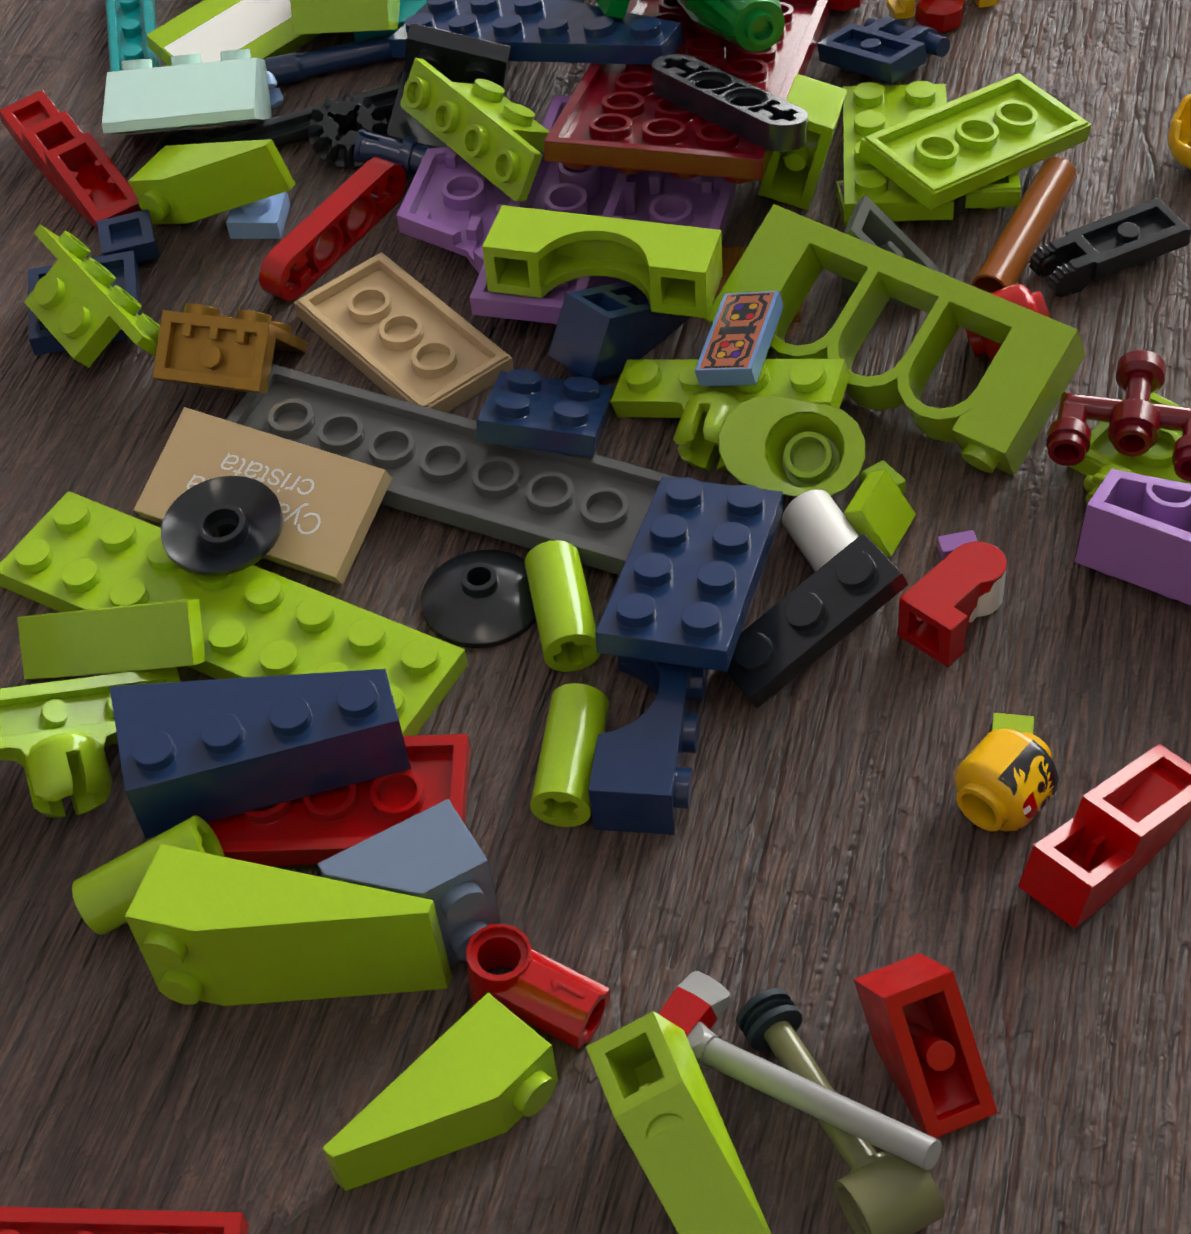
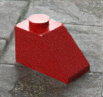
[853,953,998,1138]

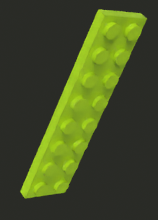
[0,491,468,736]

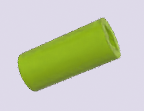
[524,540,600,672]
[530,683,610,827]
[72,815,225,935]

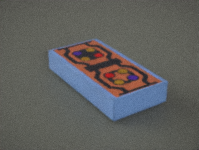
[695,291,784,386]

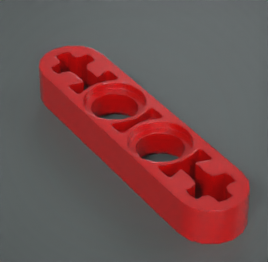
[259,157,406,301]

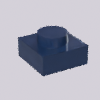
[97,209,160,264]

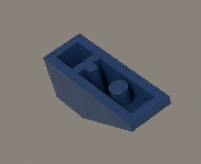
[548,281,691,381]

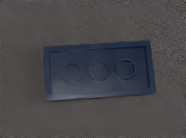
[595,477,783,672]

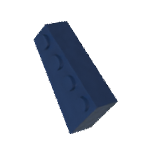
[109,669,411,839]

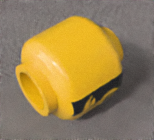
[954,729,1059,831]

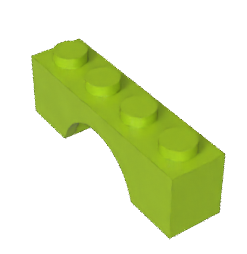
[482,205,723,318]

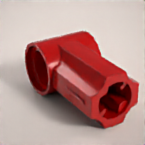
[466,924,610,1050]

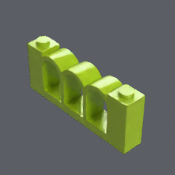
[704,204,1085,476]

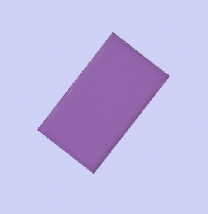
[936,530,978,560]

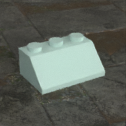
[102,49,272,134]

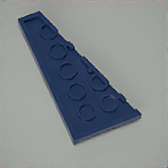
[388,0,683,65]

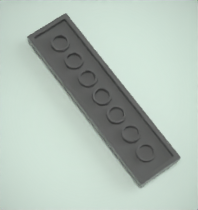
[226,364,679,575]

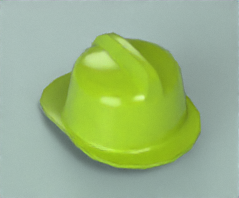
[719,396,865,497]

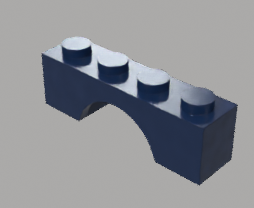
[589,656,706,835]

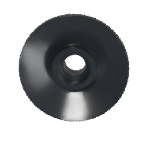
[161,476,283,576]
[421,550,536,648]

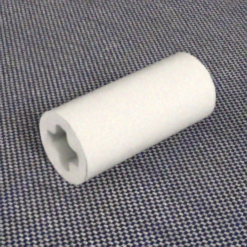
[782,489,859,572]

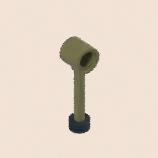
[736,988,945,1234]

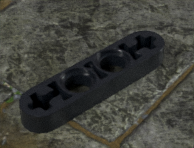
[652,54,808,152]

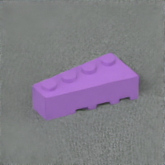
[1075,469,1191,605]

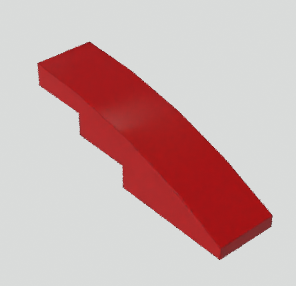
[0,90,141,229]

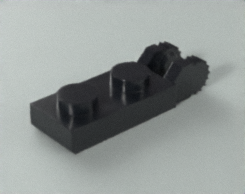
[1029,197,1191,297]

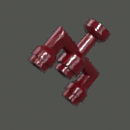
[1046,350,1191,482]

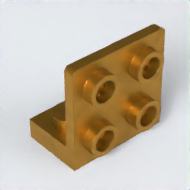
[152,303,307,395]

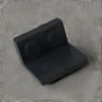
[387,22,511,148]

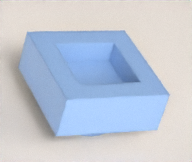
[226,191,290,239]

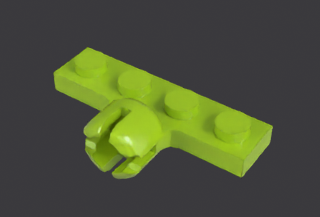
[610,359,850,472]
[0,667,181,818]

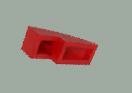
[1018,744,1191,928]

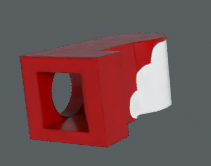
[897,541,1007,667]

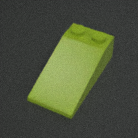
[125,844,452,1006]

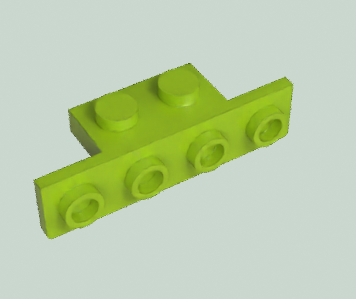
[400,58,549,202]
[24,225,160,368]

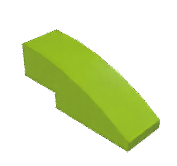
[17,599,206,679]

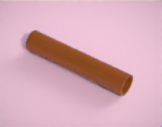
[971,157,1077,293]

